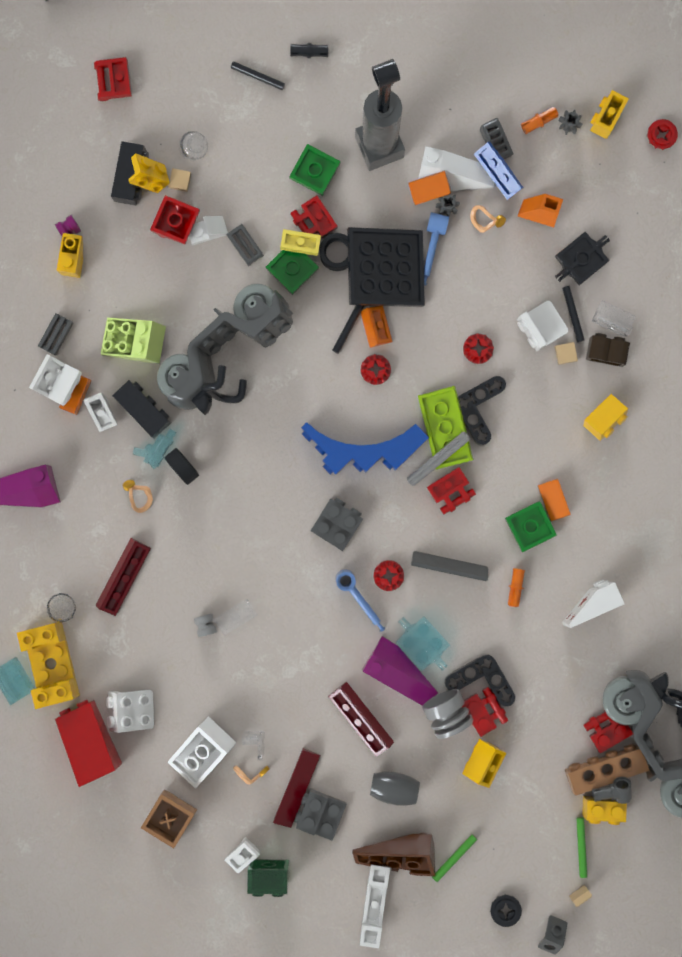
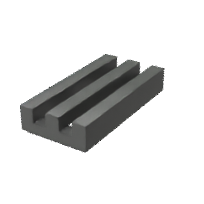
[226,224,264,266]
[38,313,73,356]

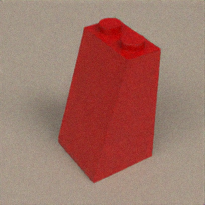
[55,700,122,787]

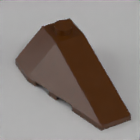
[352,833,435,876]

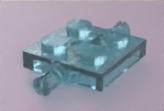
[396,616,450,671]

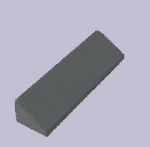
[411,551,488,581]

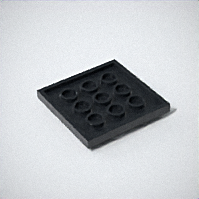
[347,227,425,307]

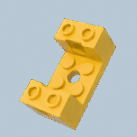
[17,621,80,709]

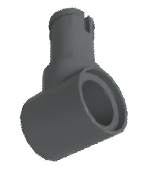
[592,777,632,804]

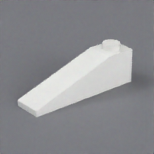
[418,147,495,192]

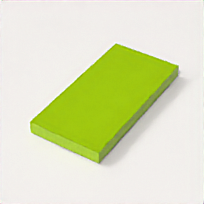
[418,386,474,470]

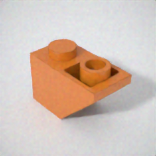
[518,194,563,228]

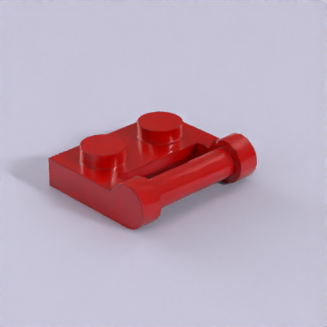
[94,57,132,101]

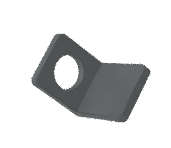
[538,915,568,954]

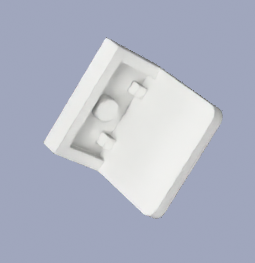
[517,301,568,351]
[29,354,82,406]
[106,690,154,733]

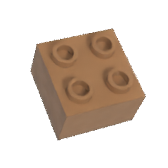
[141,789,197,849]

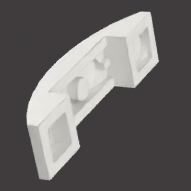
[360,864,390,948]

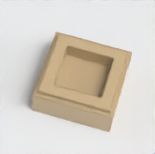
[168,168,191,192]
[555,342,578,365]
[569,885,592,907]

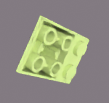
[101,318,166,364]

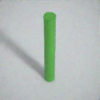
[576,817,587,878]
[432,834,477,882]

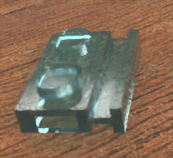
[0,657,35,705]

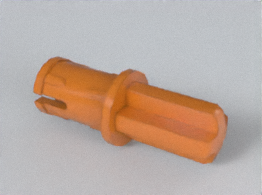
[521,107,559,134]
[508,568,525,607]

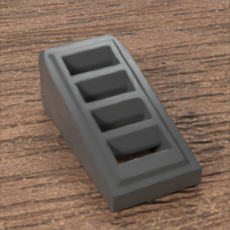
[480,118,514,159]

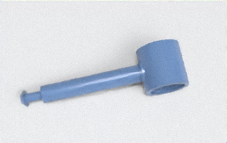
[424,212,449,286]
[336,569,385,632]

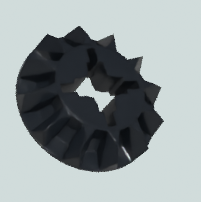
[490,894,522,927]

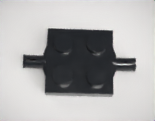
[555,232,610,286]

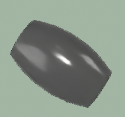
[370,772,420,806]

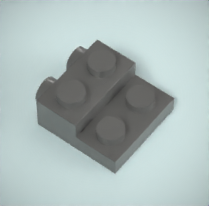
[311,497,363,551]
[294,789,346,841]

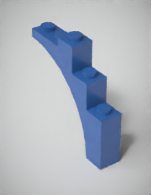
[301,422,429,475]

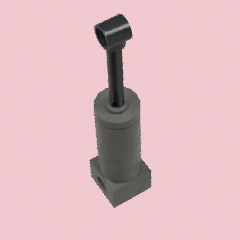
[355,59,405,171]

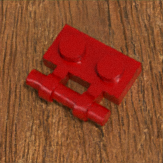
[290,195,338,238]
[426,467,476,515]
[462,687,508,737]
[583,710,633,754]

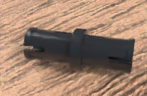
[290,43,328,58]

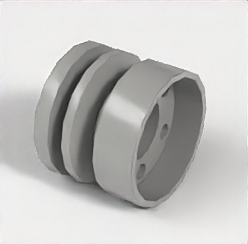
[422,689,473,739]

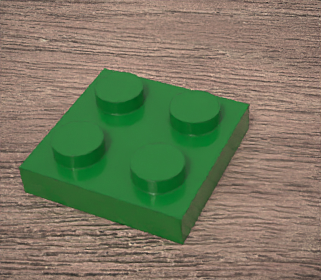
[289,144,341,196]
[265,250,319,295]
[505,501,557,552]

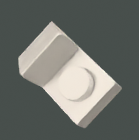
[189,216,228,245]
[83,392,117,432]
[225,837,260,873]

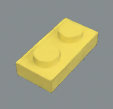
[280,229,321,256]

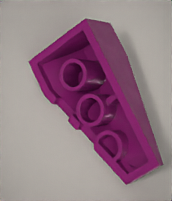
[0,464,61,507]
[362,636,438,706]

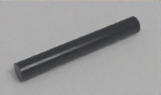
[231,61,285,90]
[562,286,585,343]
[332,305,364,354]

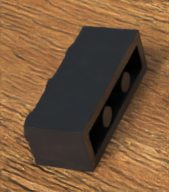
[111,141,149,206]
[112,380,171,439]

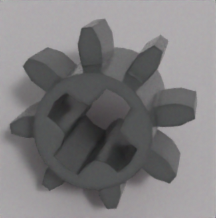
[558,110,582,135]
[436,195,460,216]

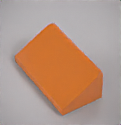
[408,171,451,205]
[361,306,392,348]
[59,376,92,415]
[538,479,571,521]

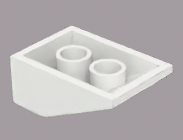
[562,579,625,628]
[168,716,236,789]

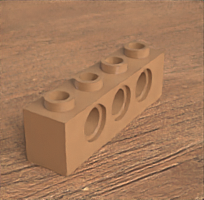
[565,744,650,796]

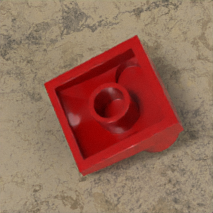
[150,195,200,245]

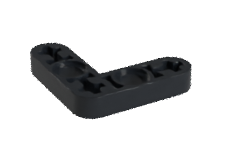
[458,376,506,445]
[445,654,515,706]

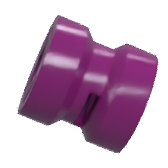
[55,215,81,236]

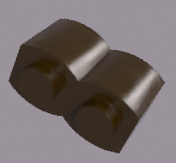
[586,333,630,367]

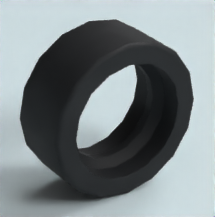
[319,233,348,271]
[164,448,199,485]

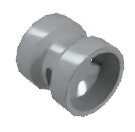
[194,614,217,637]

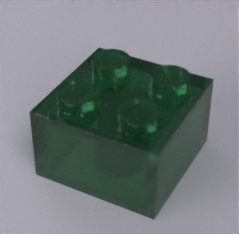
[247,859,289,897]

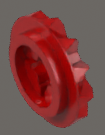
[647,119,678,150]
[463,333,494,364]
[361,354,391,385]
[374,560,404,591]

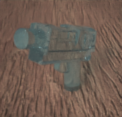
[133,429,176,469]

